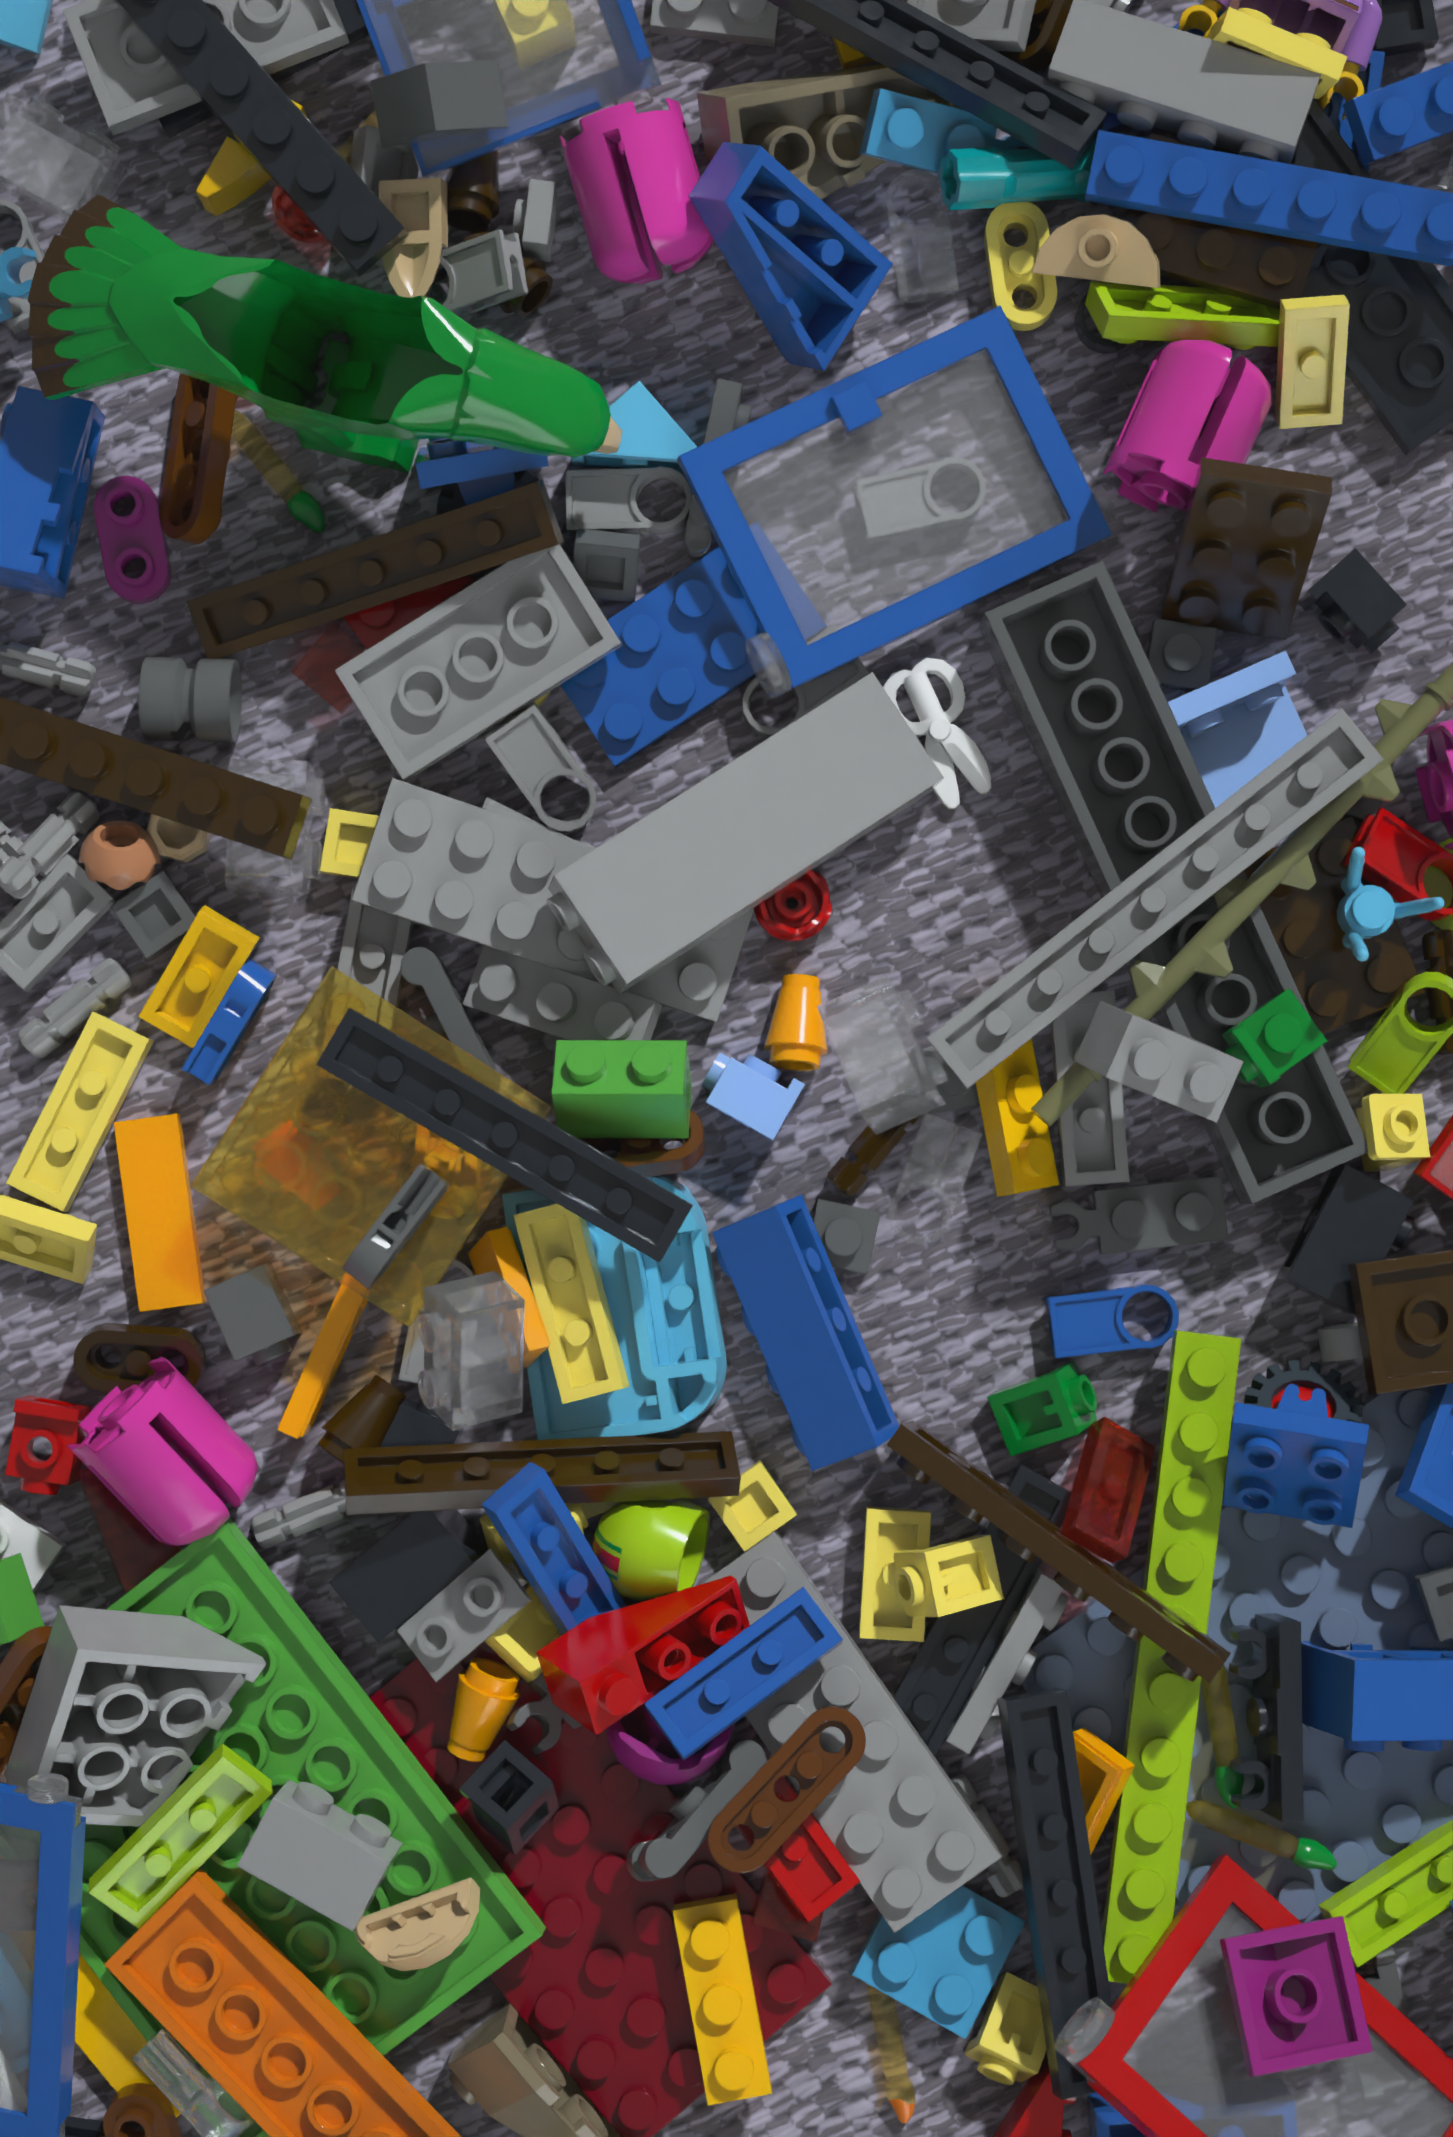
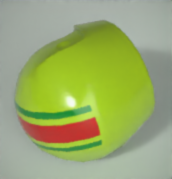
[592,1499,710,1601]

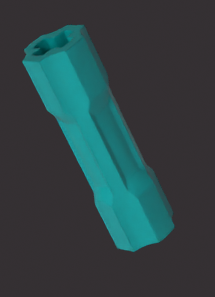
[938,141,1096,210]

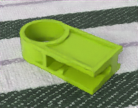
[1347,972,1453,1094]

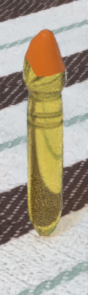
[867,1984,916,2123]

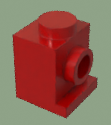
[5,1395,92,1495]

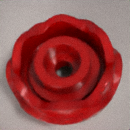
[754,870,832,942]

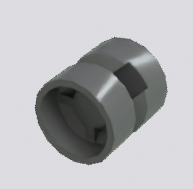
[139,657,242,743]

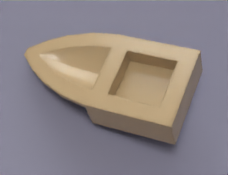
[379,178,448,298]

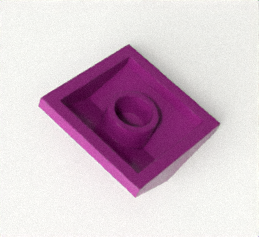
[1219,1916,1373,2077]

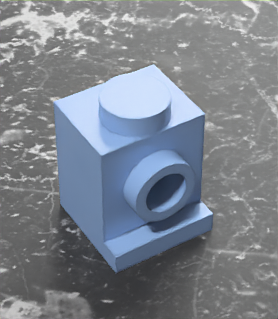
[701,1053,805,1141]

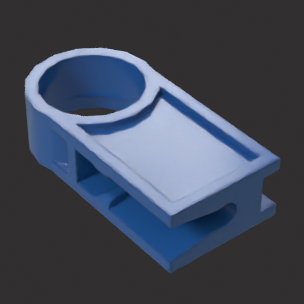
[182,958,277,1085]
[1046,1284,1179,1358]

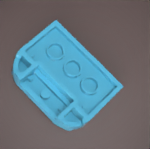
[502,1175,727,1440]

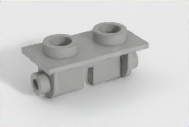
[397,1548,532,1682]

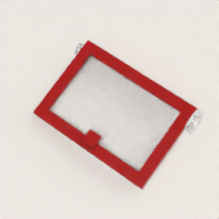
[1055,1855,1453,2137]

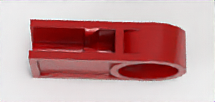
[1342,807,1453,921]

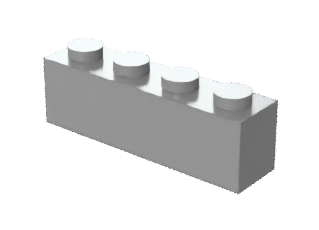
[1048,0,1321,164]

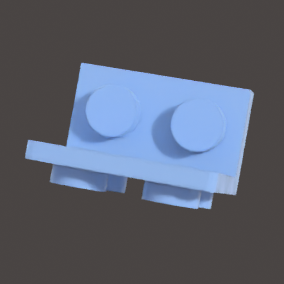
[1167,651,1307,808]

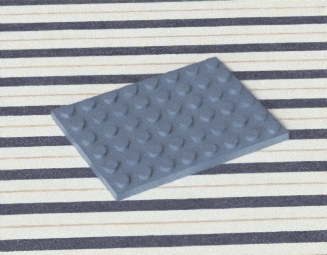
[1022,1386,1453,1963]

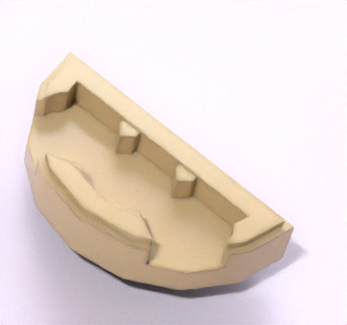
[1032,214,1160,288]
[354,1877,480,1971]

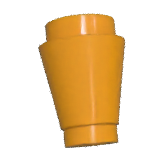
[764,974,828,1071]
[447,1658,520,1762]

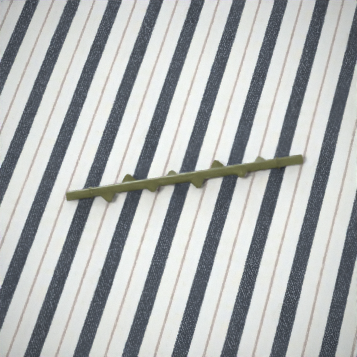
[1031,662,1453,1127]

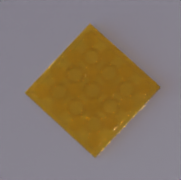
[190,966,553,1327]

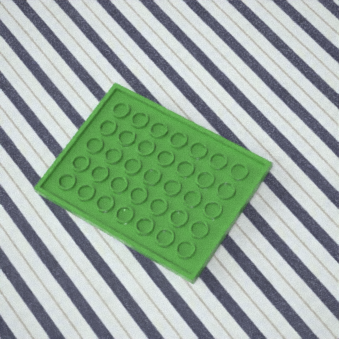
[0,1518,546,2137]

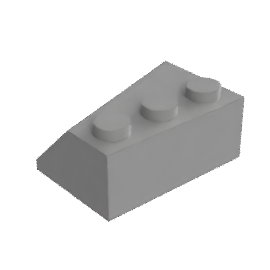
[5,1605,266,1827]

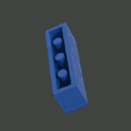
[712,1194,899,1471]

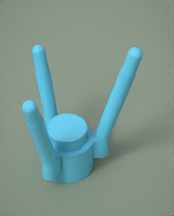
[1337,847,1445,962]

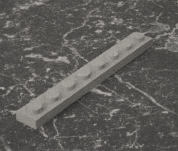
[927,708,1384,1089]

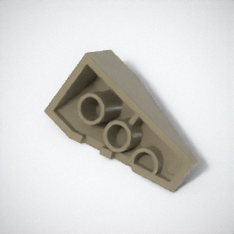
[697,64,962,200]
[448,2001,620,2137]

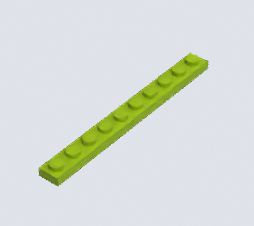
[1102,1330,1241,1984]

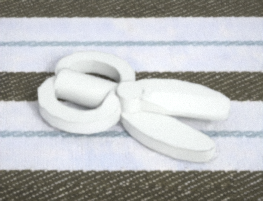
[883,658,991,810]

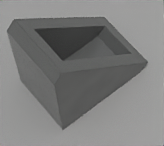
[371,60,509,148]

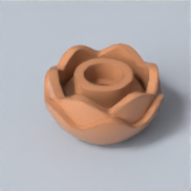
[79,820,161,890]

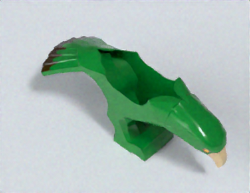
[28,194,623,473]

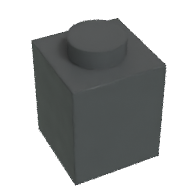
[204,1263,302,1366]

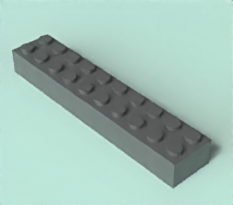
[979,561,1368,1204]

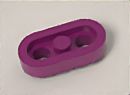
[94,476,171,604]

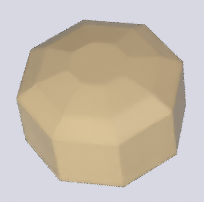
[147,814,211,863]

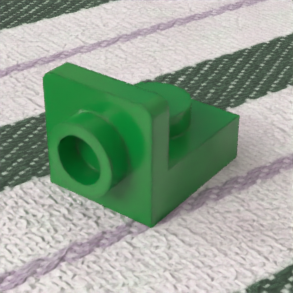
[1222,988,1328,1088]
[987,1361,1097,1456]

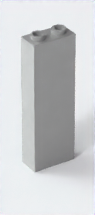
[547,672,944,995]

